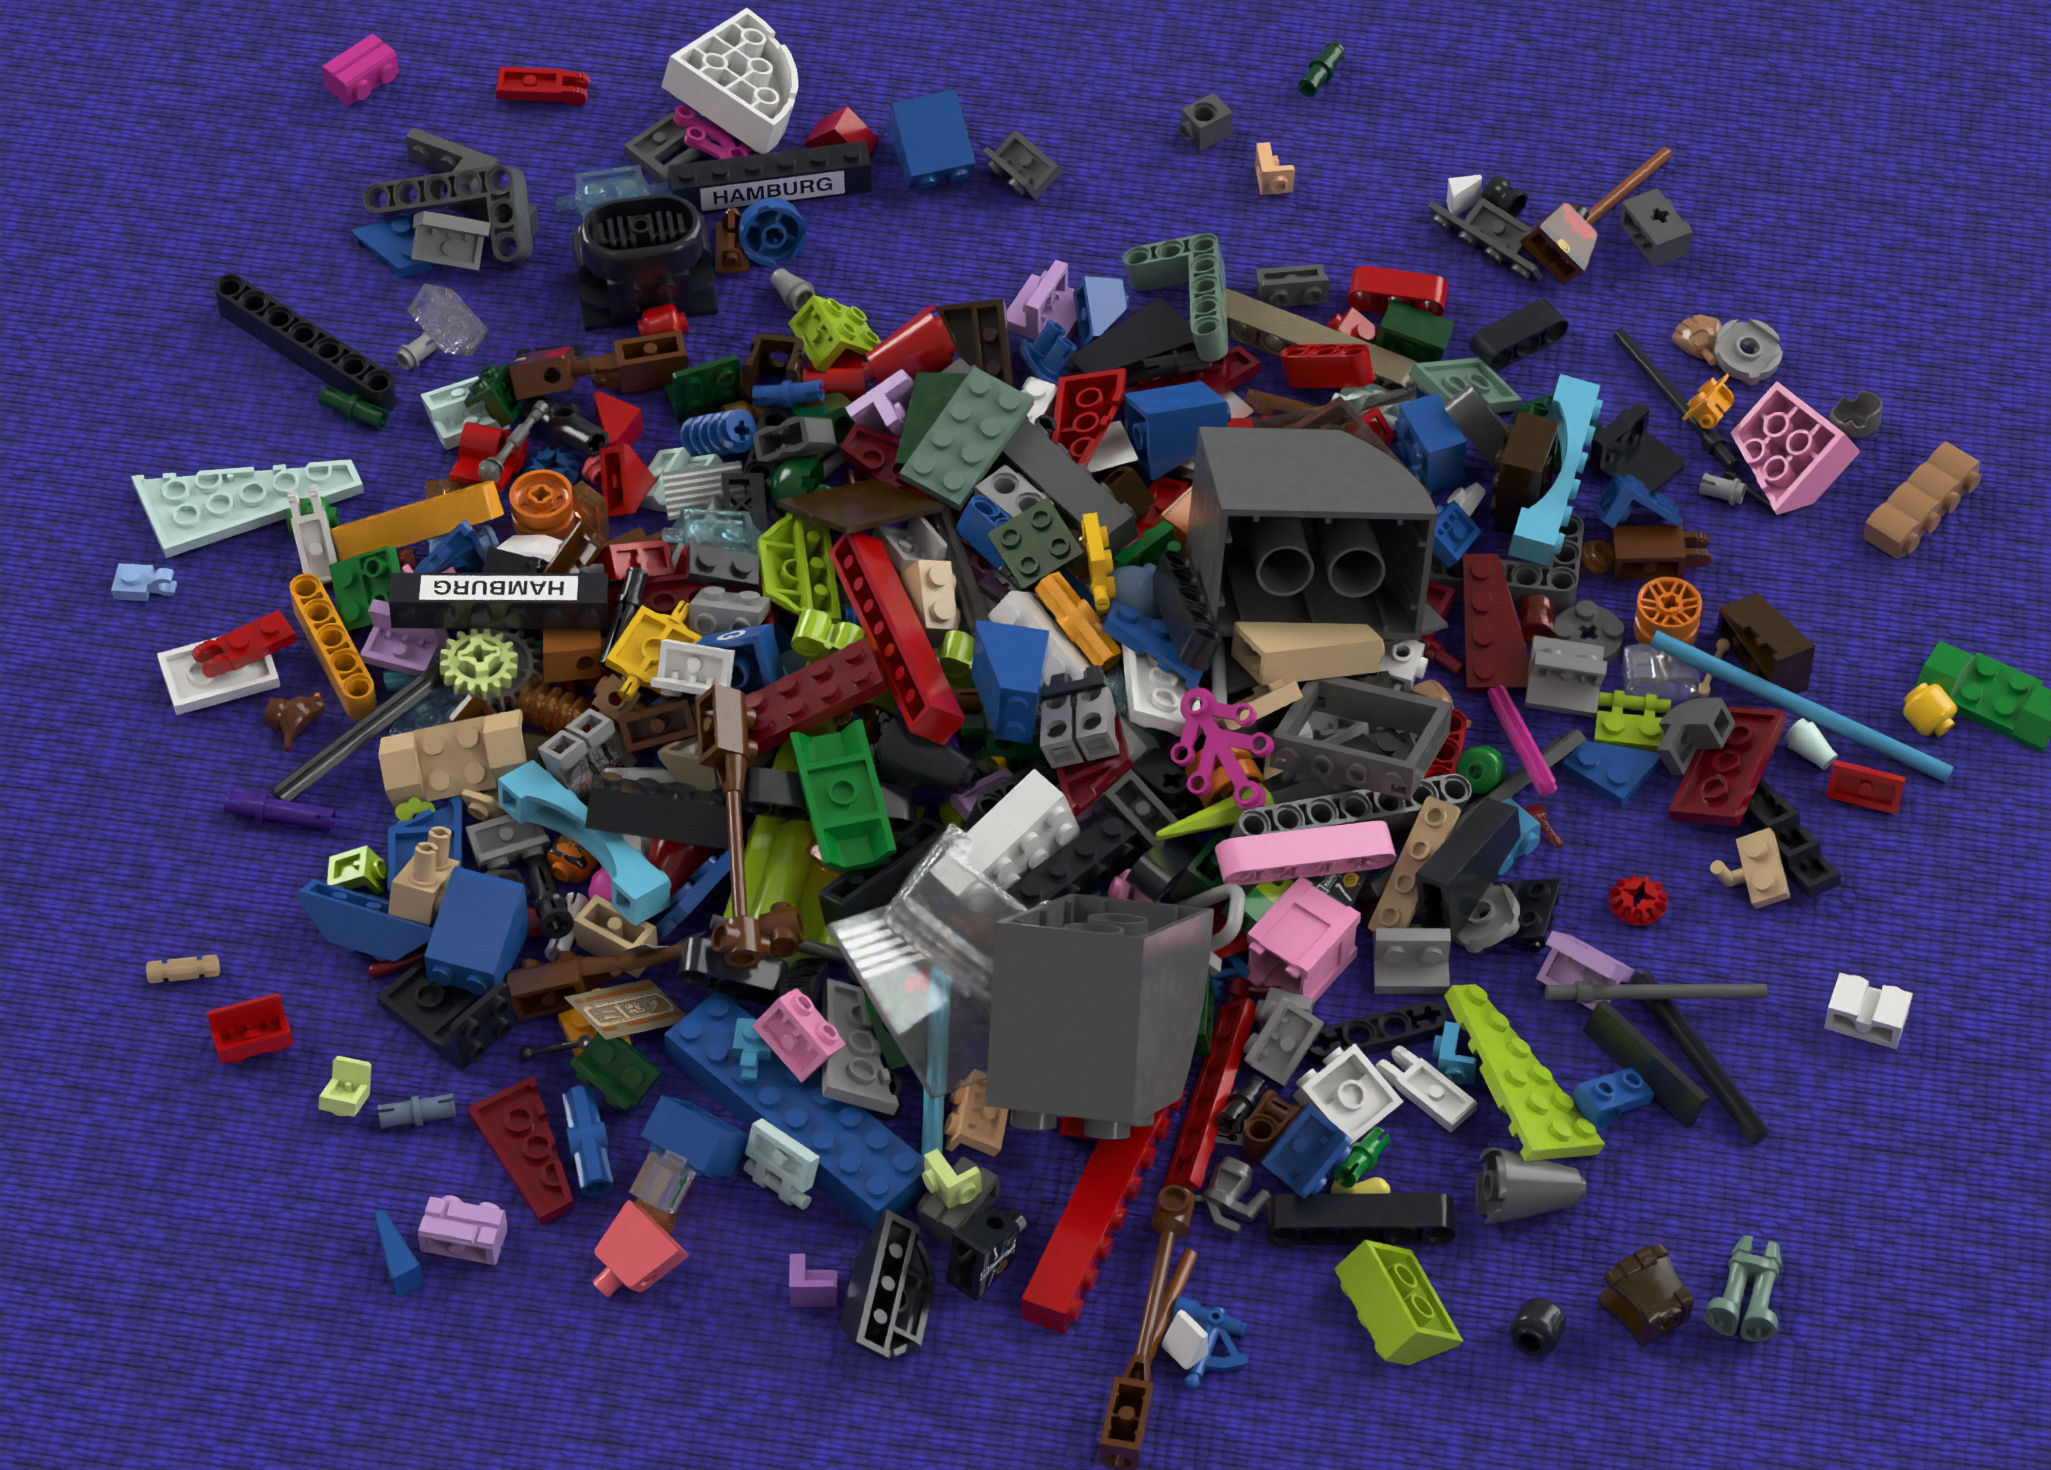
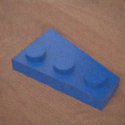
[1102,601,1203,689]

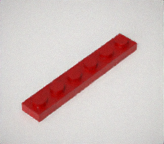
[1164,997,1257,1191]

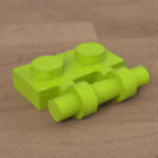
[1594,690,1671,753]

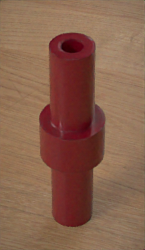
[1423,639,1465,676]

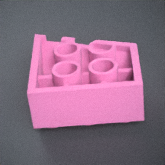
[1731,381,1860,515]

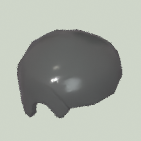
[1829,391,1883,440]

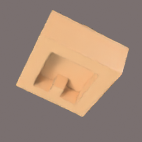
[1255,142,1295,195]

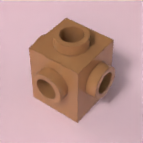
[592,673,647,726]

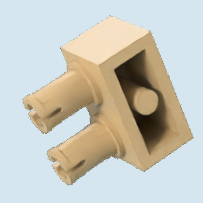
[388,826,460,925]

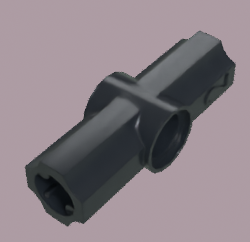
[522,395,609,458]

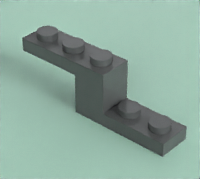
[406,127,539,238]

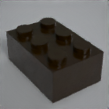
[1489,411,1560,535]

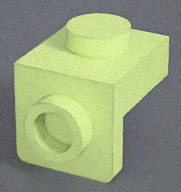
[319,1056,371,1117]
[922,1148,982,1209]

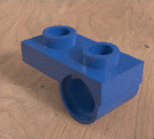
[1572,1067,1655,1132]

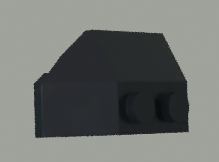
[840,1210,936,1360]

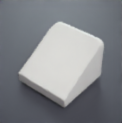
[1446,175,1482,216]
[1162,1309,1208,1370]

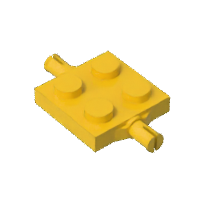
[1080,512,1116,615]
[605,601,702,701]

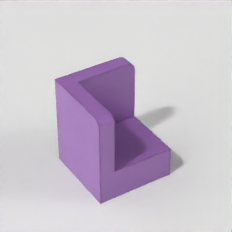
[789,1253,838,1307]

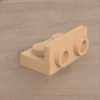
[943,1071,1009,1156]

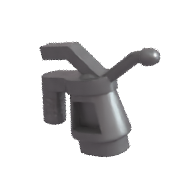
[1194,1156,1272,1236]

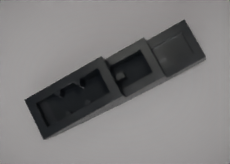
[1743,778,1841,898]

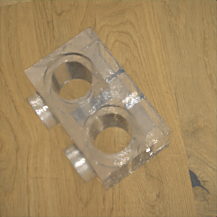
[407,284,489,357]

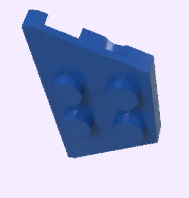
[413,519,487,573]
[388,796,463,897]
[654,849,730,943]

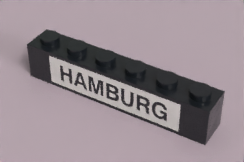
[668,141,872,214]
[389,573,609,629]

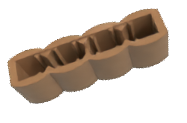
[1863,441,1981,559]

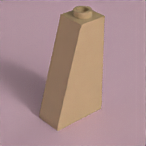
[1231,622,1385,686]

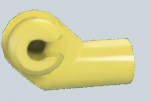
[1331,1177,1390,1194]

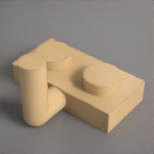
[1710,828,1791,909]

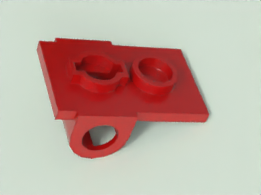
[803,349,866,402]
[448,421,529,492]

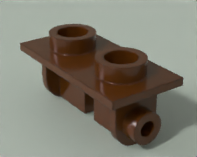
[715,208,749,273]
[542,521,606,573]

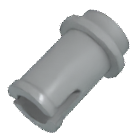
[395,331,439,370]
[1699,473,1746,505]

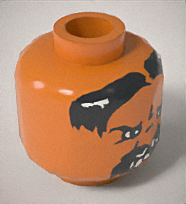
[547,834,599,883]

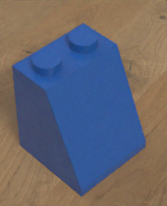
[886,90,976,189]
[1124,381,1231,480]
[971,620,1049,744]
[424,866,530,995]

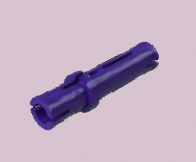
[224,790,336,831]

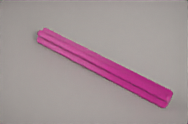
[1487,685,1557,797]

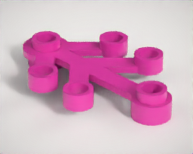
[673,105,753,159]
[1170,688,1274,811]

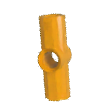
[1034,571,1123,671]

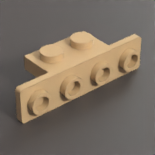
[1368,796,1461,932]

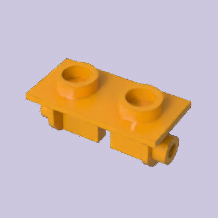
[1682,373,1734,429]

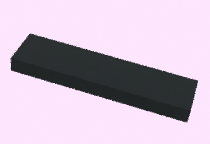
[1583,1000,1709,1128]

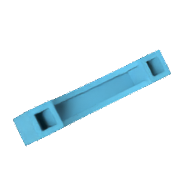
[1508,374,1603,566]
[498,760,671,926]

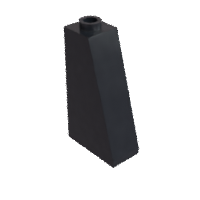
[1067,298,1197,387]
[1415,797,1521,941]

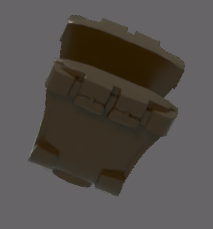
[739,334,804,412]
[1597,1243,1694,1347]

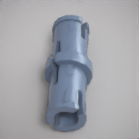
[378,1093,457,1129]

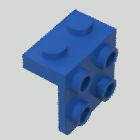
[1259,1103,1353,1199]

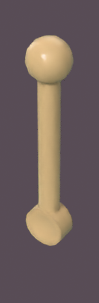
[1696,638,1730,698]

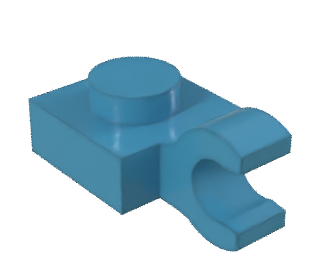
[733,1018,772,1081]

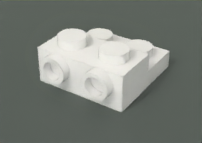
[1292,1044,1404,1146]

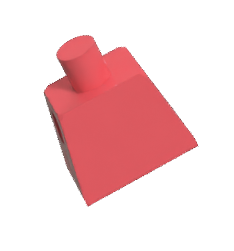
[592,1200,689,1298]

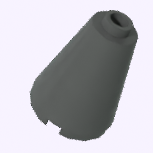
[1475,1147,1586,1224]

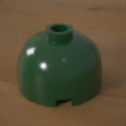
[765,456,825,518]

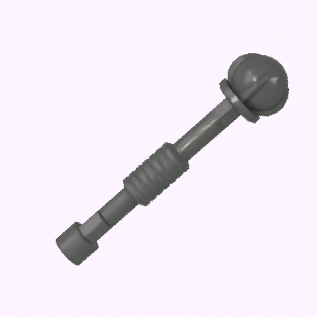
[478,400,549,483]

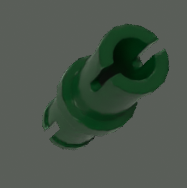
[1298,42,1345,97]
[318,384,389,430]

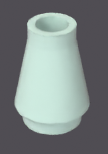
[1784,718,1838,771]

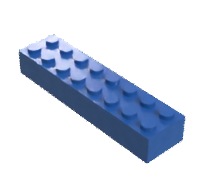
[664,992,930,1231]

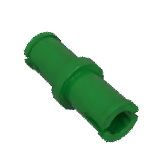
[1334,1127,1391,1188]

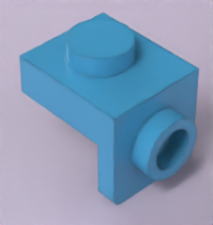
[1432,1021,1477,1084]

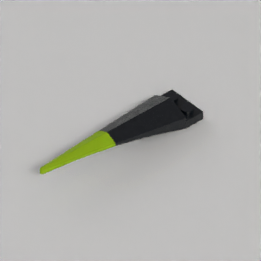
[1155,728,1410,841]

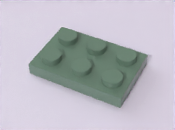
[1408,357,1523,413]

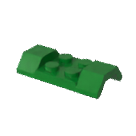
[1914,641,2051,753]
[790,719,896,873]

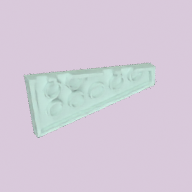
[131,459,364,558]

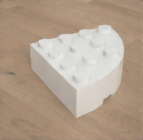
[661,8,798,154]
[928,769,1082,915]

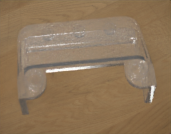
[883,822,1051,1006]

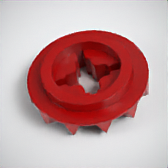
[1609,873,1668,926]

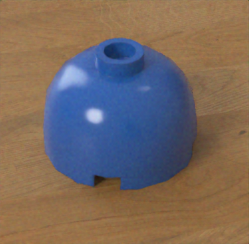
[738,197,807,266]

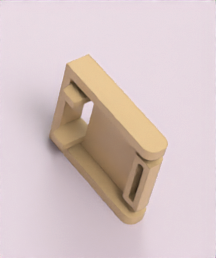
[1201,679,1303,736]

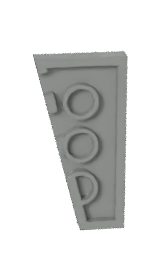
[822,978,899,1115]

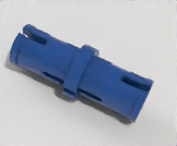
[752,379,825,408]

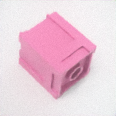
[1246,876,1361,1004]

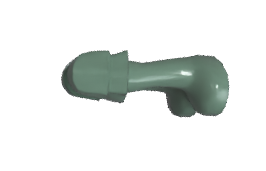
[1704,1235,1782,1342]

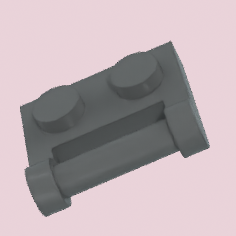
[624,112,709,186]

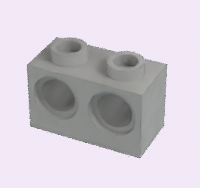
[975,465,1055,518]

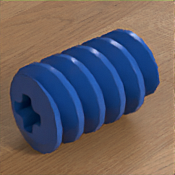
[680,409,756,457]

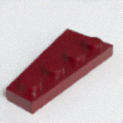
[1120,345,1261,411]
[1462,554,1530,692]
[467,1075,574,1226]

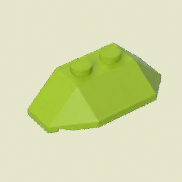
[757,512,842,623]

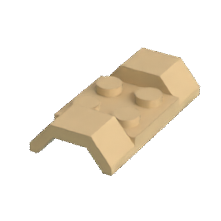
[378,709,528,809]

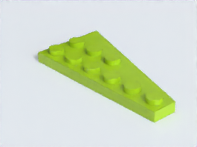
[1444,984,1605,1162]

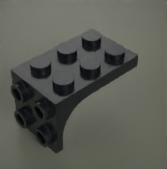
[377,957,515,1072]

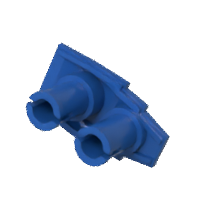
[1019,319,1077,387]

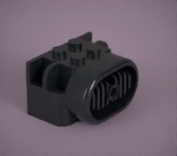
[572,194,719,331]

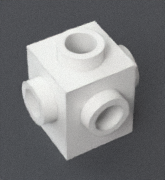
[1376,640,1428,693]

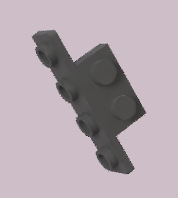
[1428,197,1543,282]

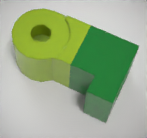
[1221,879,1293,936]

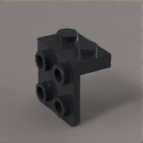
[1589,401,1685,495]

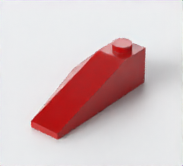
[1051,368,1127,467]

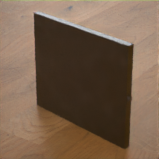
[777,478,943,534]

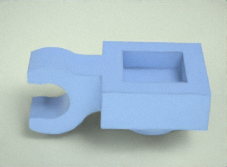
[111,563,177,601]

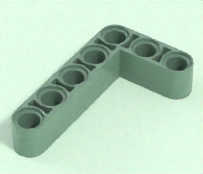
[1122,233,1228,362]

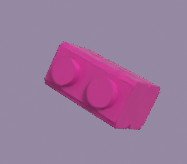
[321,33,399,106]

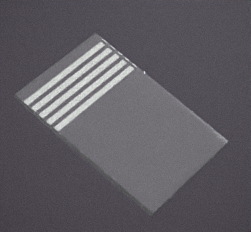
[826,894,991,1100]

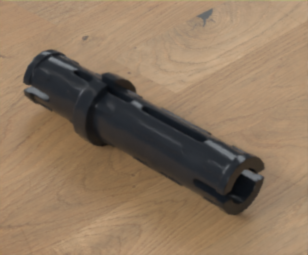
[598,567,649,673]

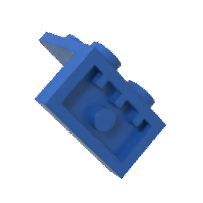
[1593,473,1683,528]
[1433,500,1482,568]

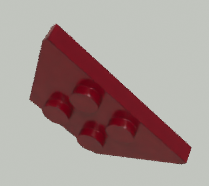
[1056,707,1133,817]

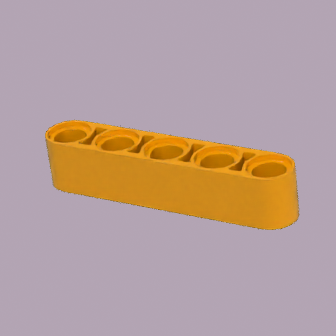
[330,480,504,561]
[289,574,378,720]

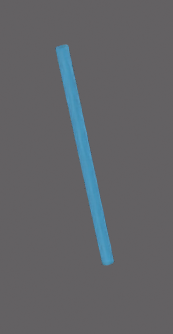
[1650,630,1954,783]

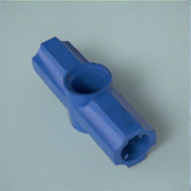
[562,1085,614,1199]

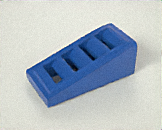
[375,1210,423,1298]

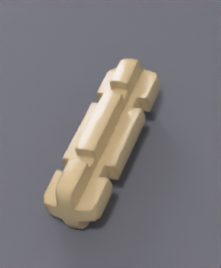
[146,955,220,983]

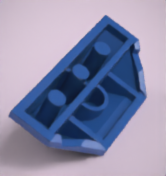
[297,879,437,962]

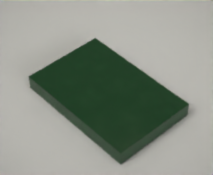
[895,372,968,469]

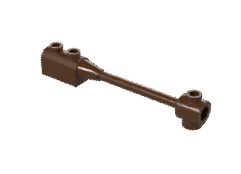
[696,684,770,967]
[507,902,805,1021]
[1099,1185,1196,1470]

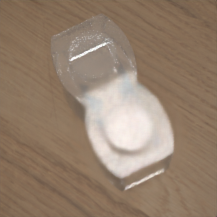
[1622,643,1700,700]

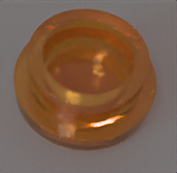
[1581,540,1613,574]

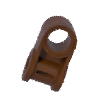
[1242,1089,1303,1164]

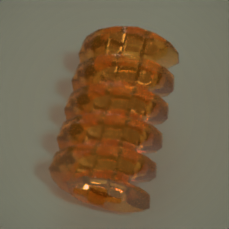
[517,677,599,734]

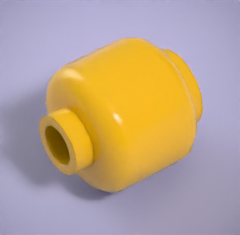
[1903,682,1957,737]

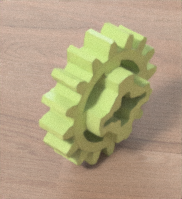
[440,629,518,701]

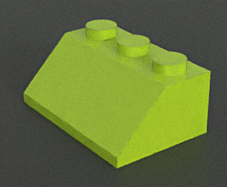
[1334,1240,1463,1365]

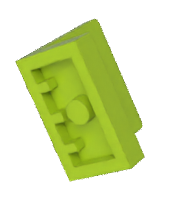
[788,295,881,372]

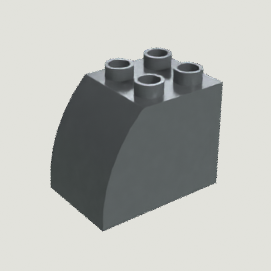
[1185,427,1438,640]
[985,893,1214,1139]

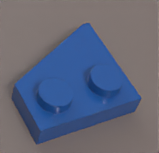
[352,214,432,277]
[1562,740,1662,807]

